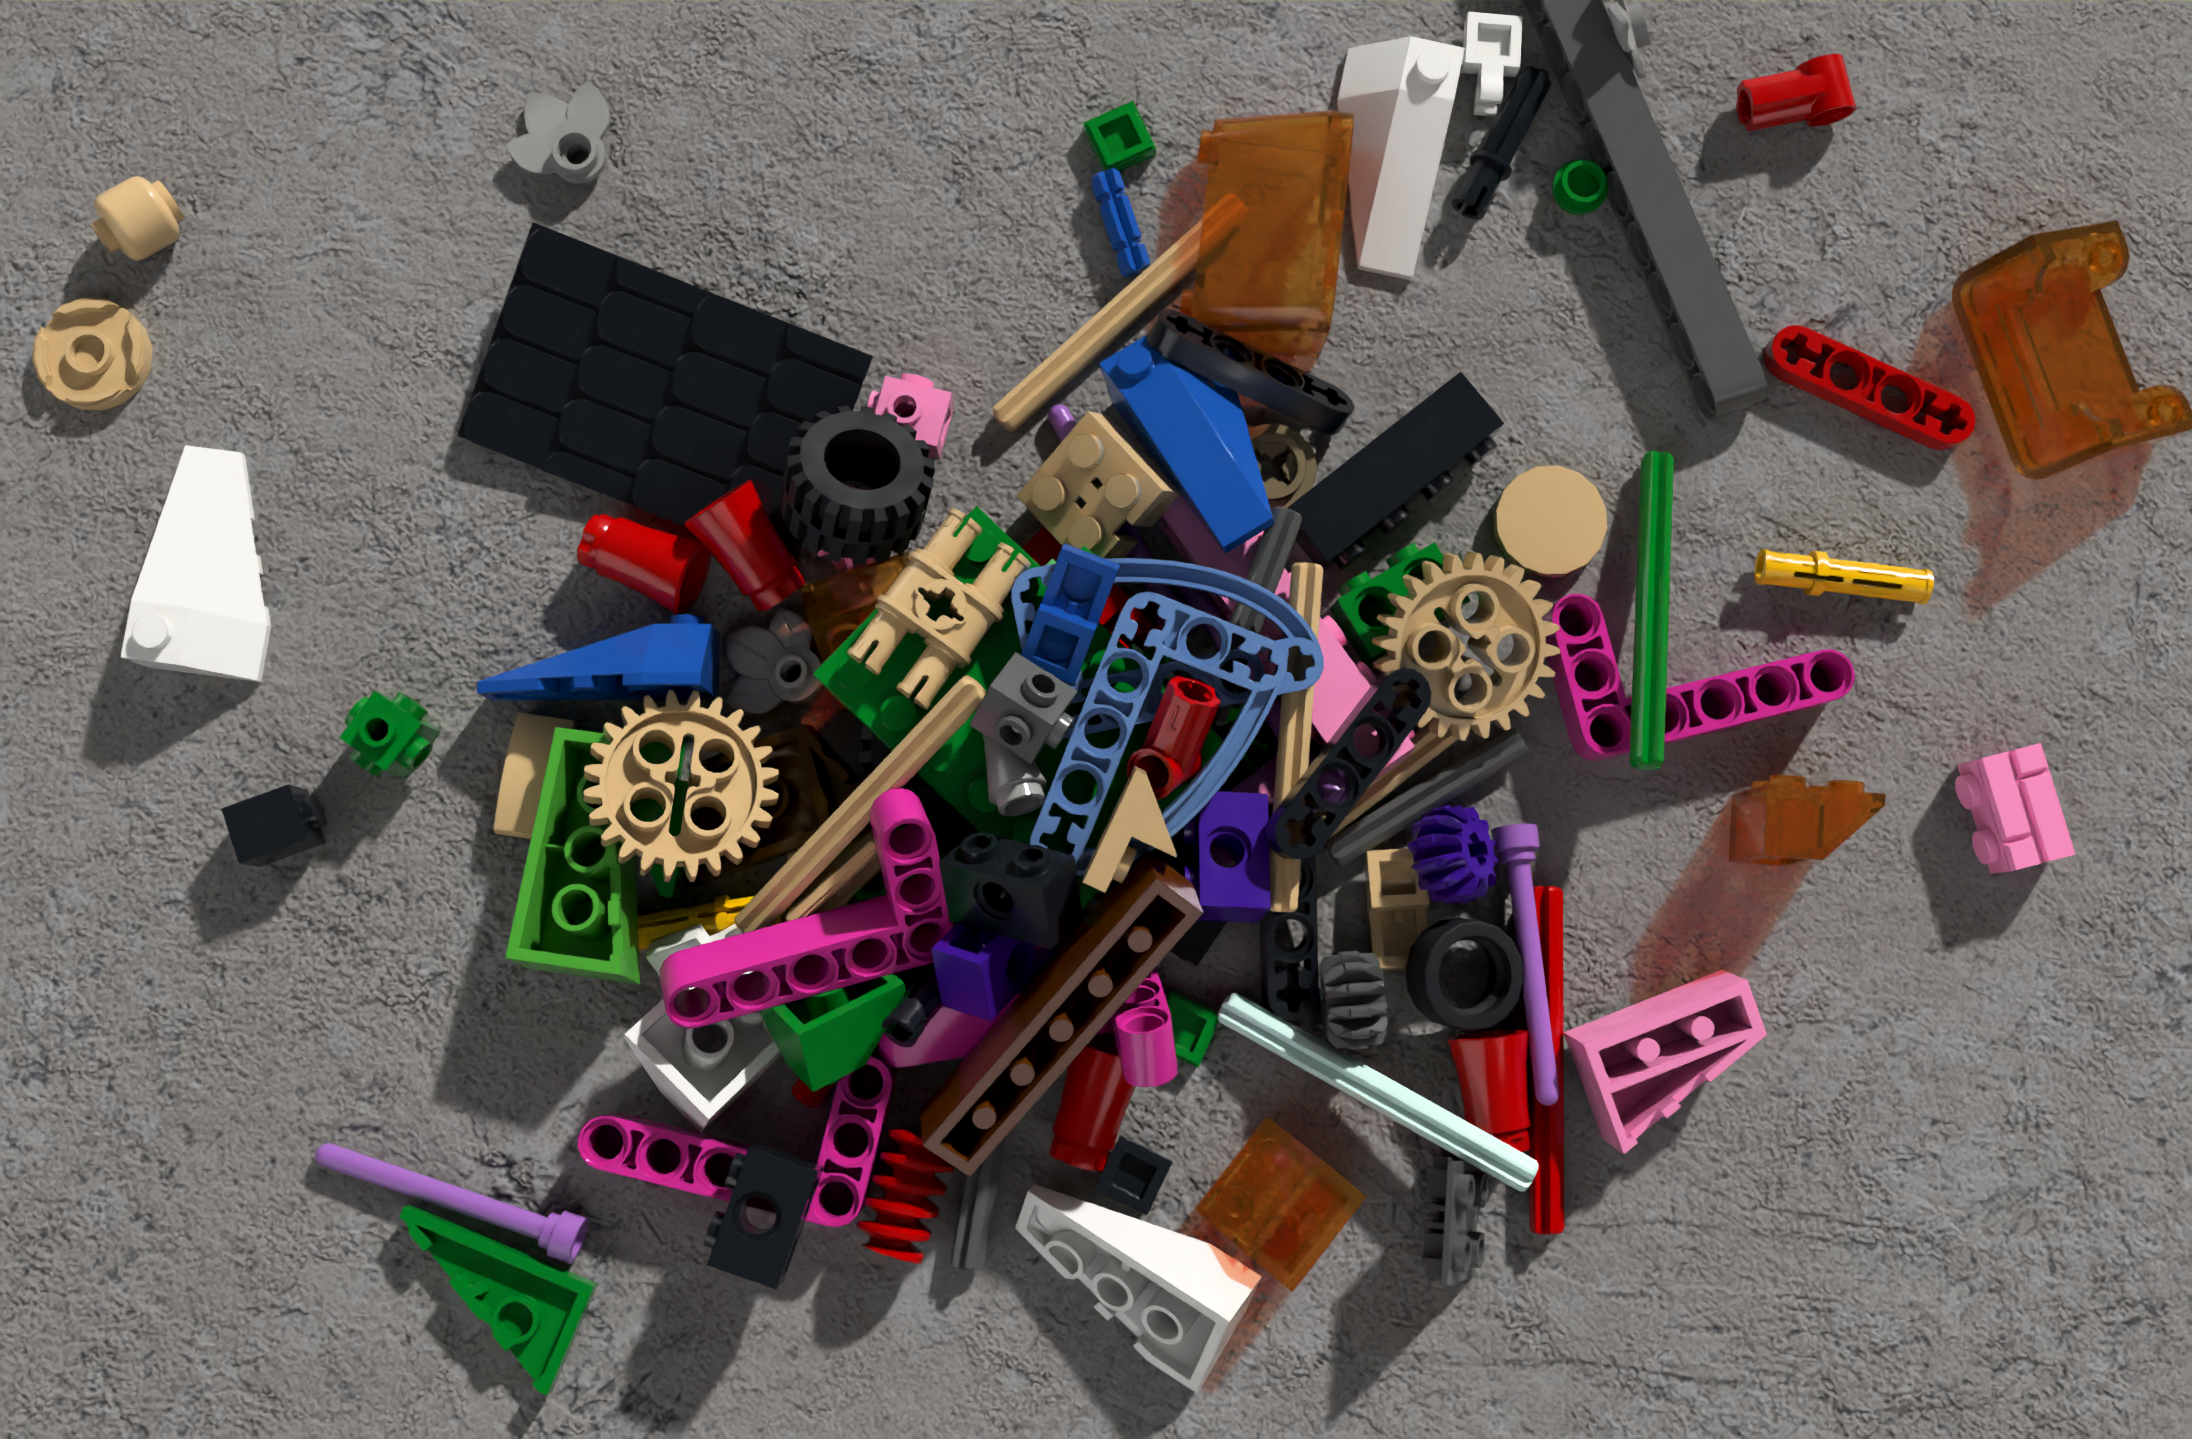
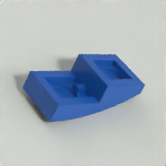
[1021,543,1120,685]

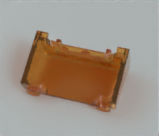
[1180,110,1354,358]
[1952,220,2192,480]

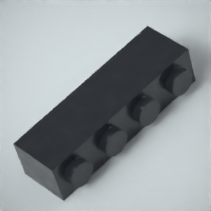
[1287,372,1504,572]

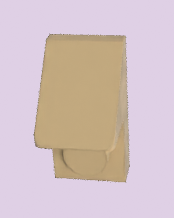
[1083,766,1177,893]

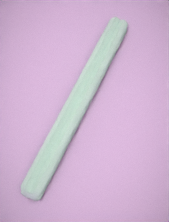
[1218,993,1539,1192]

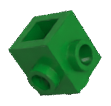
[339,691,441,778]

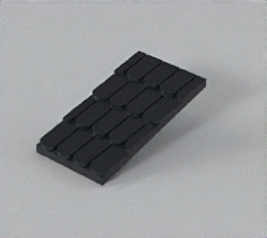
[457,222,873,566]

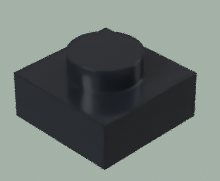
[1094,1134,1173,1215]

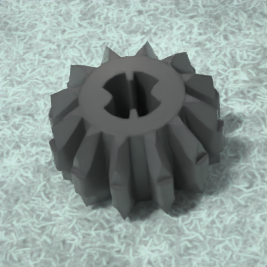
[1318,951,1388,1050]

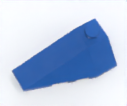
[1099,335,1274,554]
[477,614,720,701]

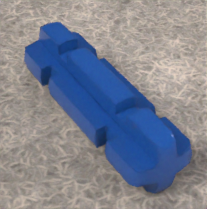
[1091,168,1150,278]

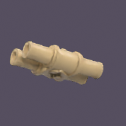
[847,508,1031,710]

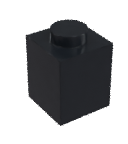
[221,784,326,867]

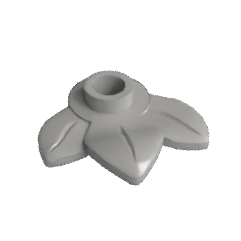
[1608,0,1651,79]
[506,81,611,184]
[725,608,823,715]

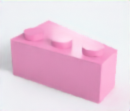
[1563,970,1767,1154]

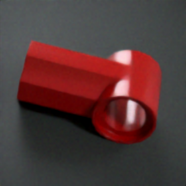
[1736,54,1857,132]
[1126,676,1221,800]

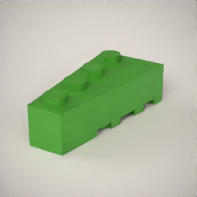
[505,727,640,985]

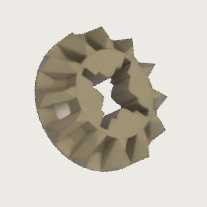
[1248,424,1317,512]

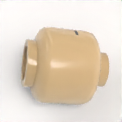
[90,176,184,261]

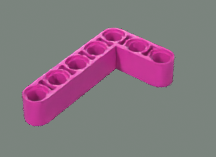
[1542,593,1855,761]
[659,788,953,1029]
[877,965,1178,1087]
[578,1055,896,1227]

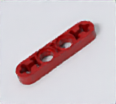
[1763,325,1976,451]

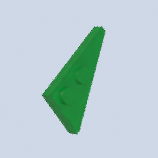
[399,1204,598,1396]

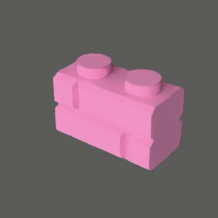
[1955,743,2075,874]

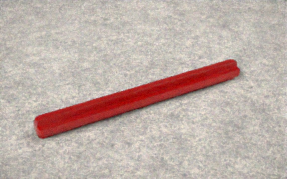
[1529,886,1564,1235]

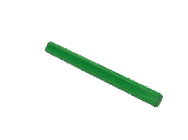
[1629,451,1674,771]

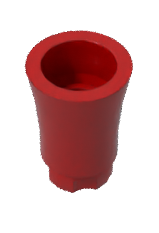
[684,479,806,612]
[577,514,712,615]
[1446,1028,1531,1152]
[1049,1040,1137,1171]

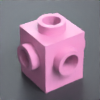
[867,373,954,460]

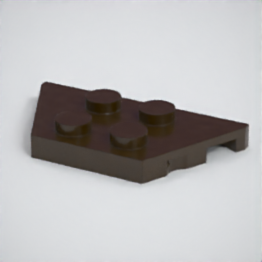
[682,724,871,887]

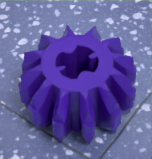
[1407,805,1499,904]

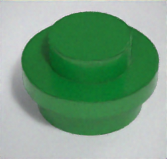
[1552,160,1608,215]

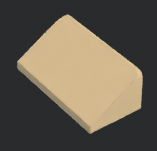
[786,826,881,921]

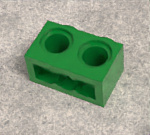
[1330,542,1471,665]

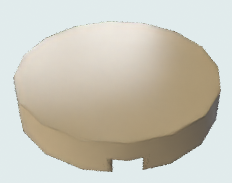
[32,298,153,411]
[1493,465,1607,578]

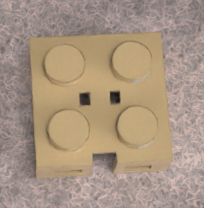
[1016,411,1181,559]

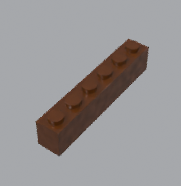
[920,850,1203,1177]

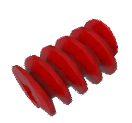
[856,1129,954,1264]

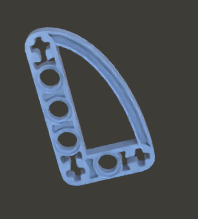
[1011,558,1324,738]
[1030,592,1288,875]

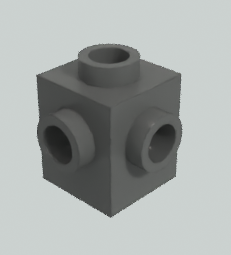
[970,652,1077,764]

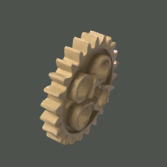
[1372,551,1560,741]
[583,690,779,882]

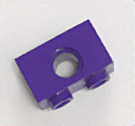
[1178,791,1271,923]
[931,923,1057,1022]

